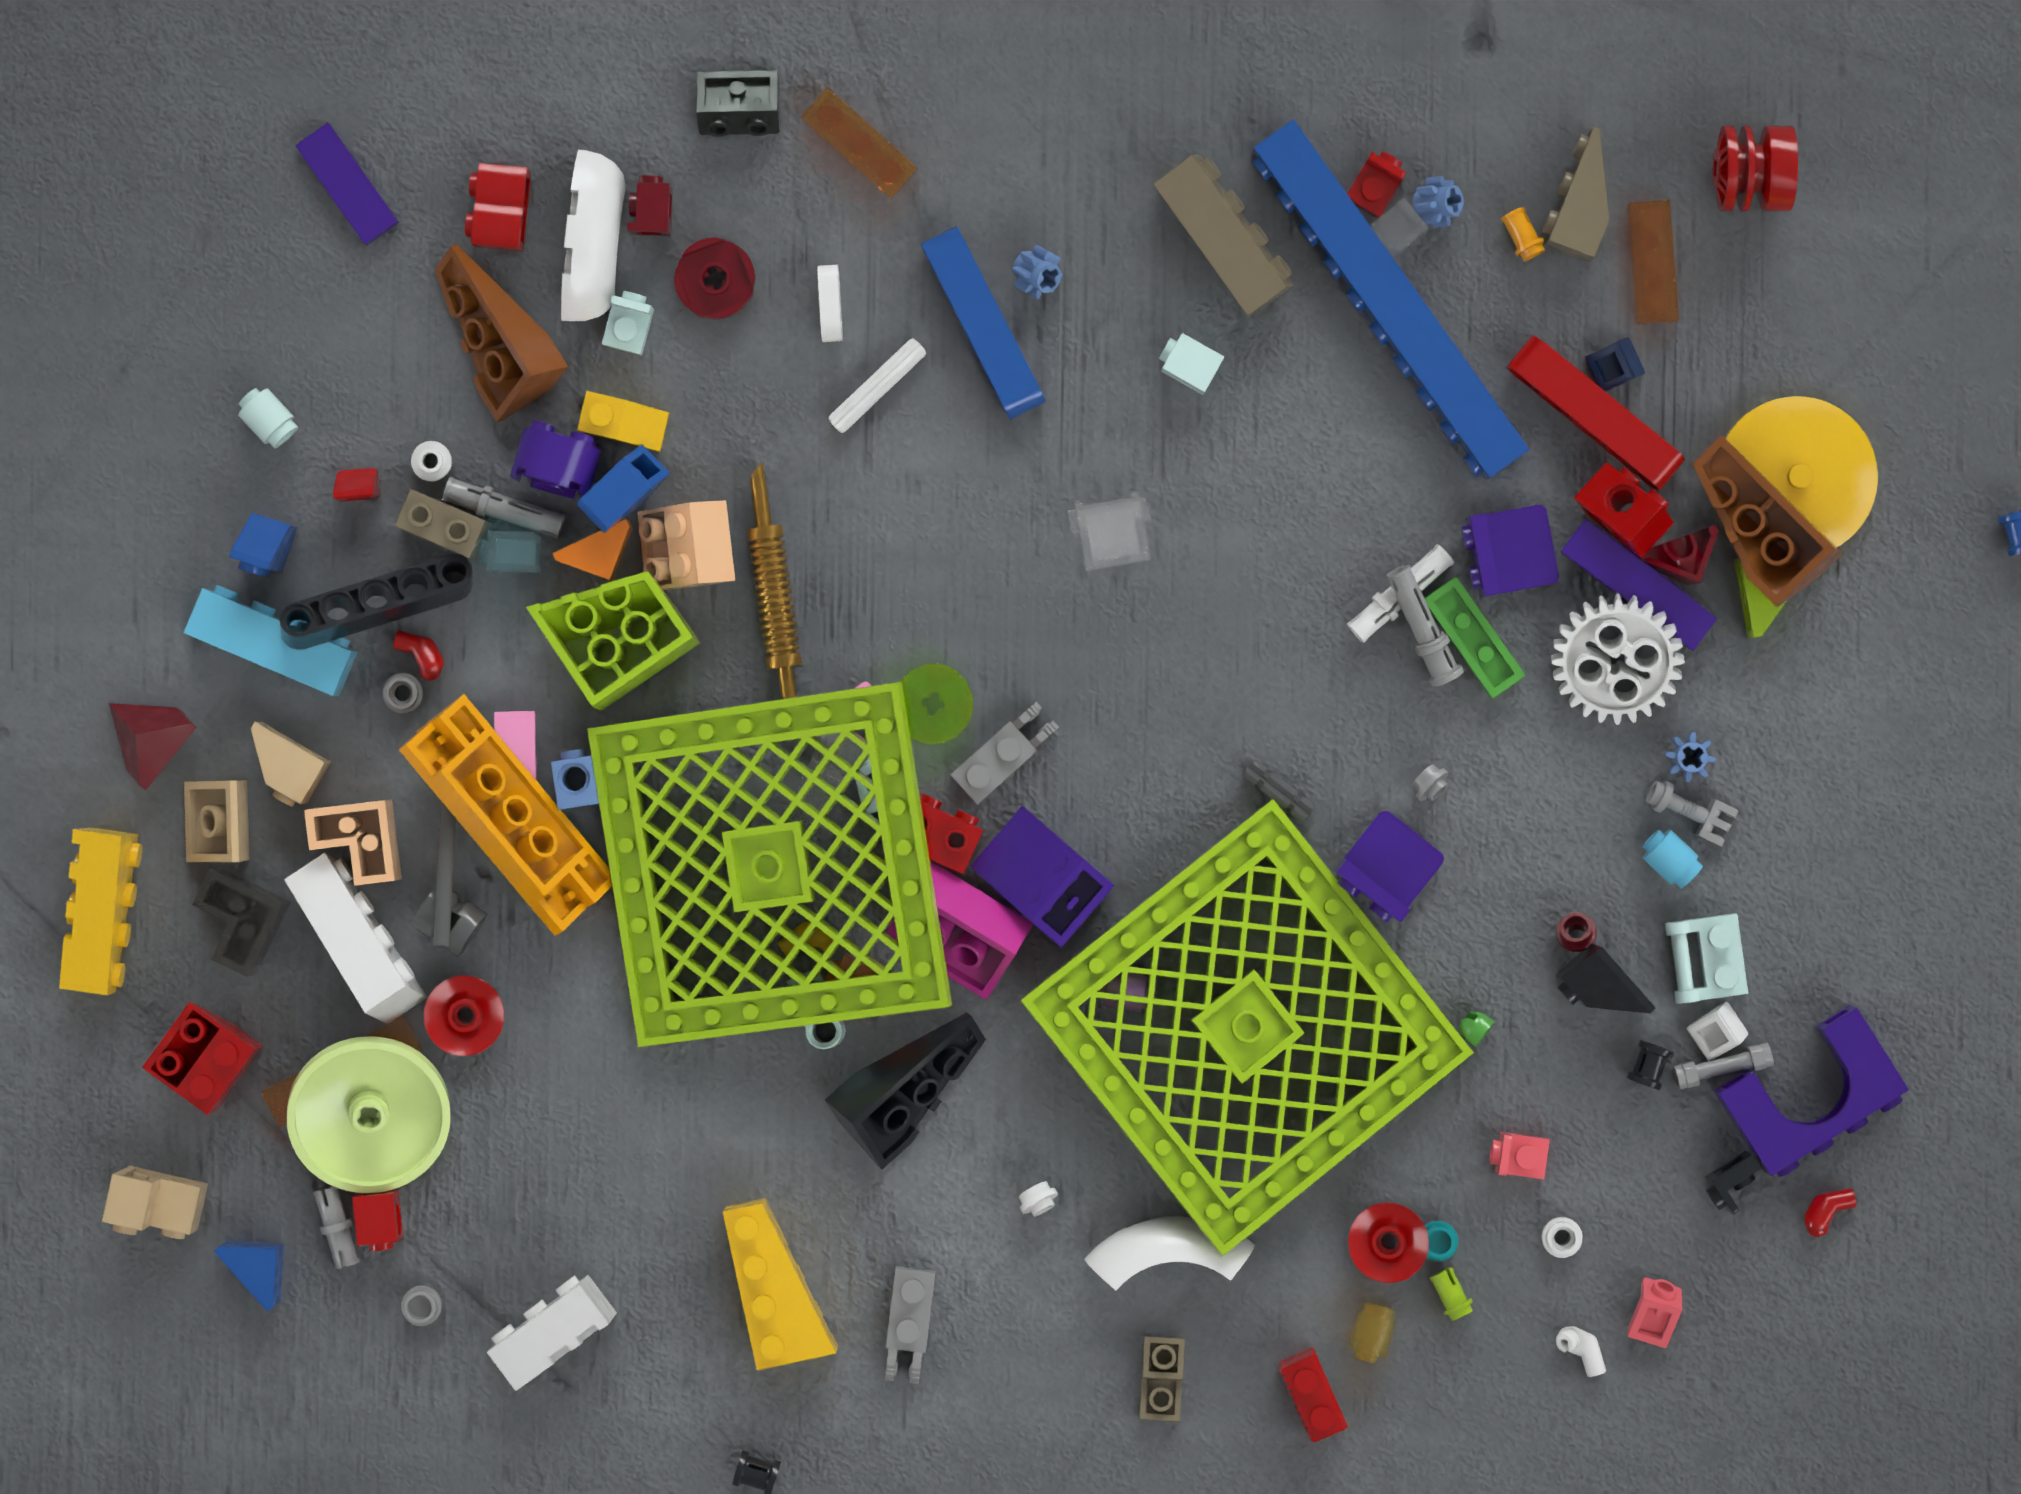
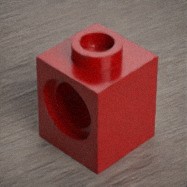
[352,1189,404,1251]

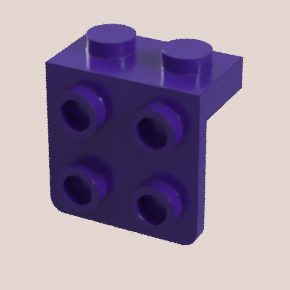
[1461,505,1559,598]
[1334,811,1444,923]

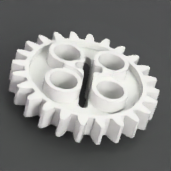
[1551,593,1684,725]

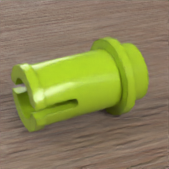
[1429,1266,1473,1321]

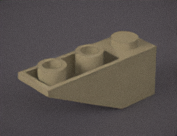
[1542,127,1609,262]

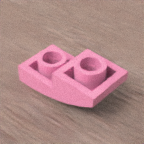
[494,711,537,781]

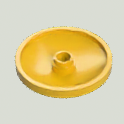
[1725,396,1878,547]

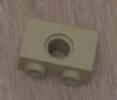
[395,489,491,560]

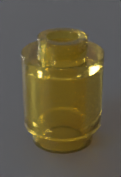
[1347,1301,1397,1364]

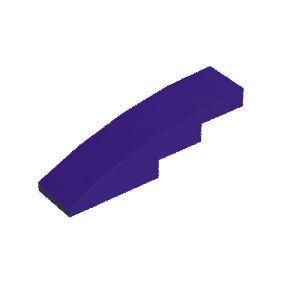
[1561,519,1717,652]

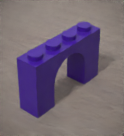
[1713,1005,1909,1177]

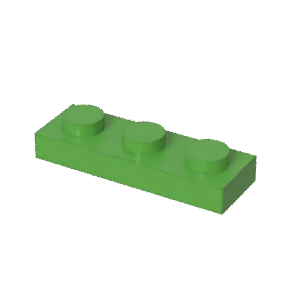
[1425,577,1526,699]

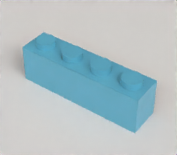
[184,585,358,696]

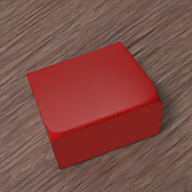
[333,468,380,502]

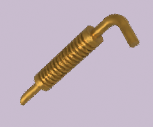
[747,462,803,699]

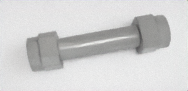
[1673,1042,1774,1090]

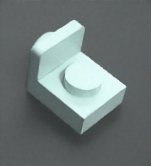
[602,291,654,356]

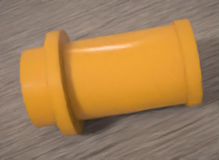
[1501,207,1545,262]

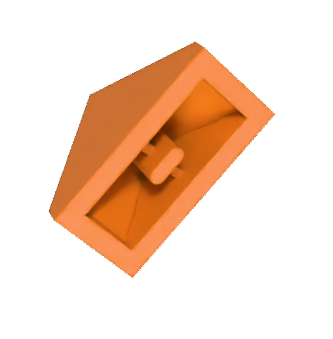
[552,519,633,581]

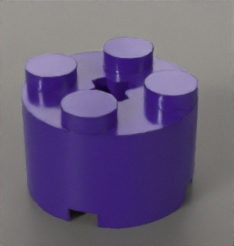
[510,421,602,499]

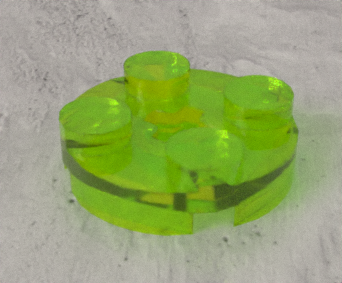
[899,663,974,744]

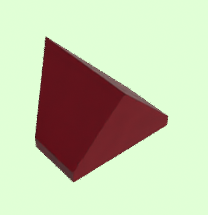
[1634,525,1719,586]
[109,703,197,790]

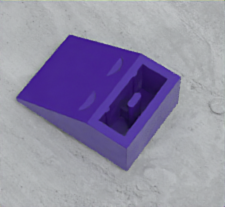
[970,805,1115,948]

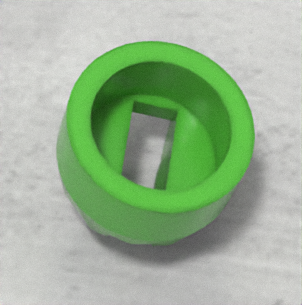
[1460,1011,1495,1047]

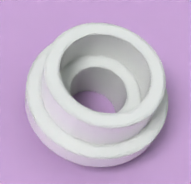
[411,441,452,482]
[1019,1181,1058,1217]
[1541,1217,1583,1258]

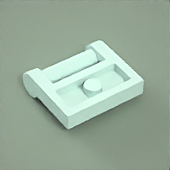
[1665,913,1748,1004]

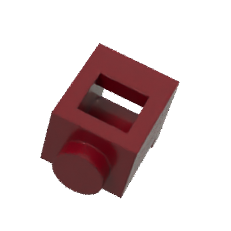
[627,175,673,236]

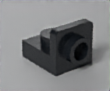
[1705,1150,1761,1215]

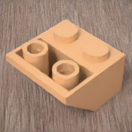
[637,500,735,590]

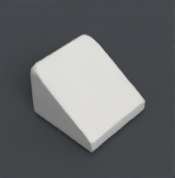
[1686,1002,1748,1061]

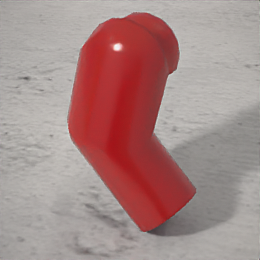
[393,630,444,681]

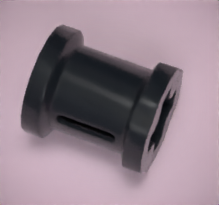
[1626,1040,1674,1090]
[732,1450,781,1494]

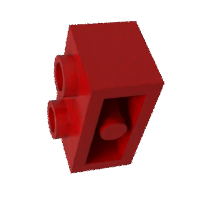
[920,793,984,874]

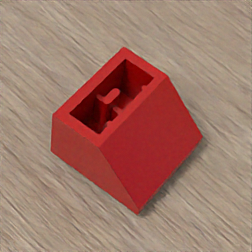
[142,1001,263,1115]

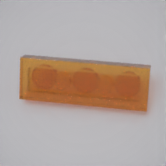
[801,87,918,200]
[1627,200,1679,325]

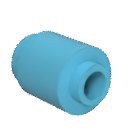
[1642,829,1703,889]

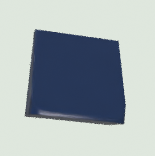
[1585,337,1645,392]

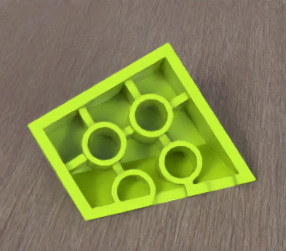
[526,571,700,711]

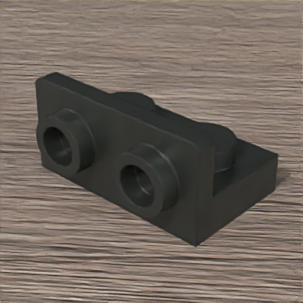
[696,70,780,137]

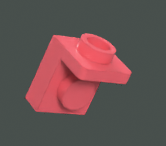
[1489,1131,1550,1180]
[1627,1277,1682,1348]

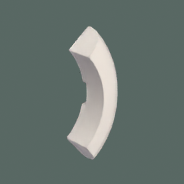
[561,150,626,321]
[1084,1216,1255,1290]

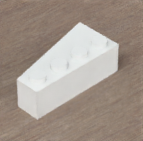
[284,853,428,1024]

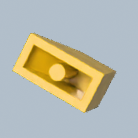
[577,391,670,452]

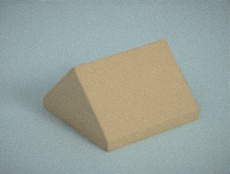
[184,780,250,862]

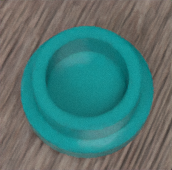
[1425,1221,1458,1262]

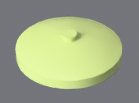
[287,1036,451,1193]

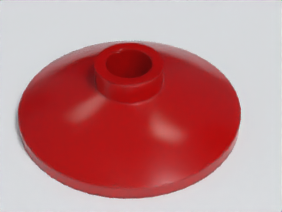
[424,975,505,1056]
[1348,1202,1429,1283]

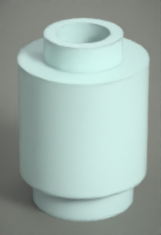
[238,388,298,449]

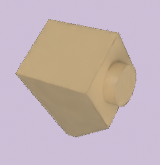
[251,722,331,807]

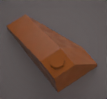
[435,245,568,422]
[1693,435,1843,607]

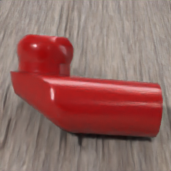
[1804,1188,1856,1237]

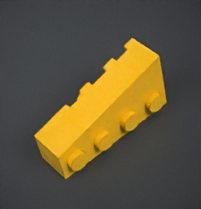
[59,827,143,995]
[723,1198,838,1370]

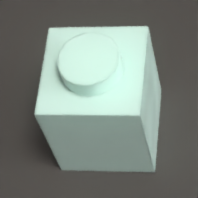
[1159,333,1224,395]

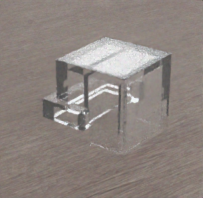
[1067,491,1151,571]

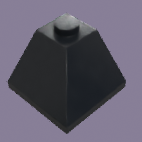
[1555,944,1656,1014]

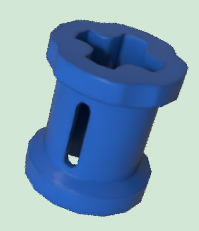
[1997,510,2021,556]

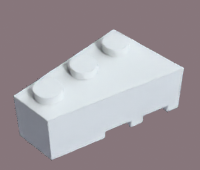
[487,1275,617,1391]

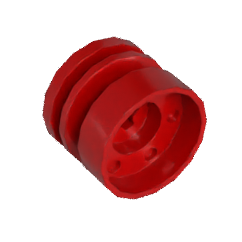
[1712,126,1798,212]

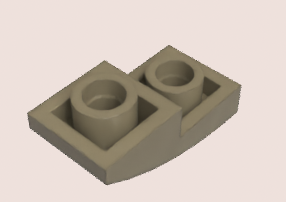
[1139,1336,1185,1423]

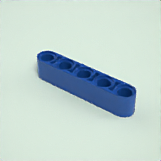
[921,226,1046,420]

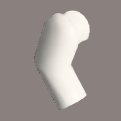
[1556,1326,1606,1377]

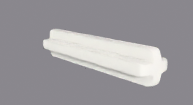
[828,338,926,433]

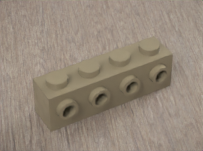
[1154,155,1294,316]

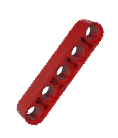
[1506,335,1685,492]

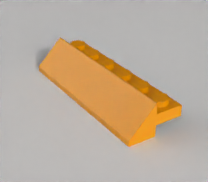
[398,694,612,936]

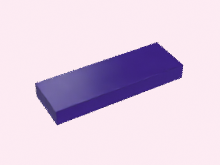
[295,122,400,246]

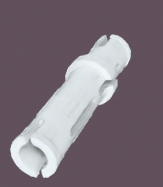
[1347,544,1454,643]

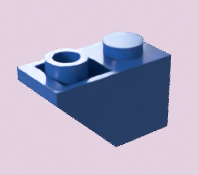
[576,445,670,533]
[229,513,297,577]

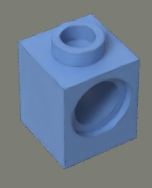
[551,749,599,810]

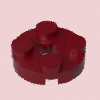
[674,237,756,320]

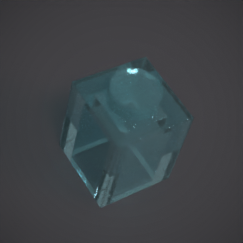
[480,531,541,574]

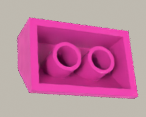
[886,861,1034,1000]

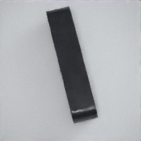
[279,554,473,650]

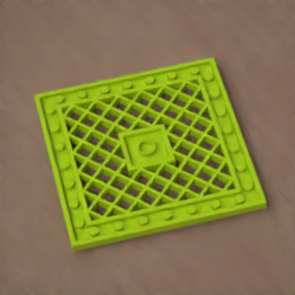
[587,681,952,1047]
[1020,799,1474,1256]

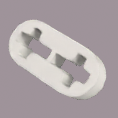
[818,264,843,342]

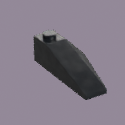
[825,1012,986,1170]

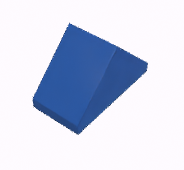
[214,1241,284,1312]

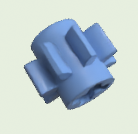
[1413,176,1464,228]
[1012,245,1062,299]
[1663,732,1716,782]

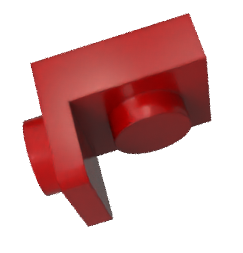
[1347,151,1406,219]

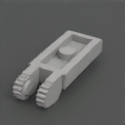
[951,702,1059,805]
[885,1266,936,1384]

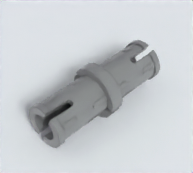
[313,1186,360,1269]

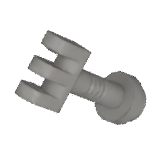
[1646,781,1739,847]

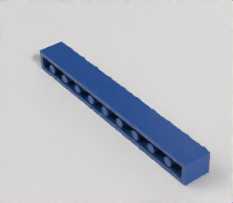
[1251,119,1530,480]

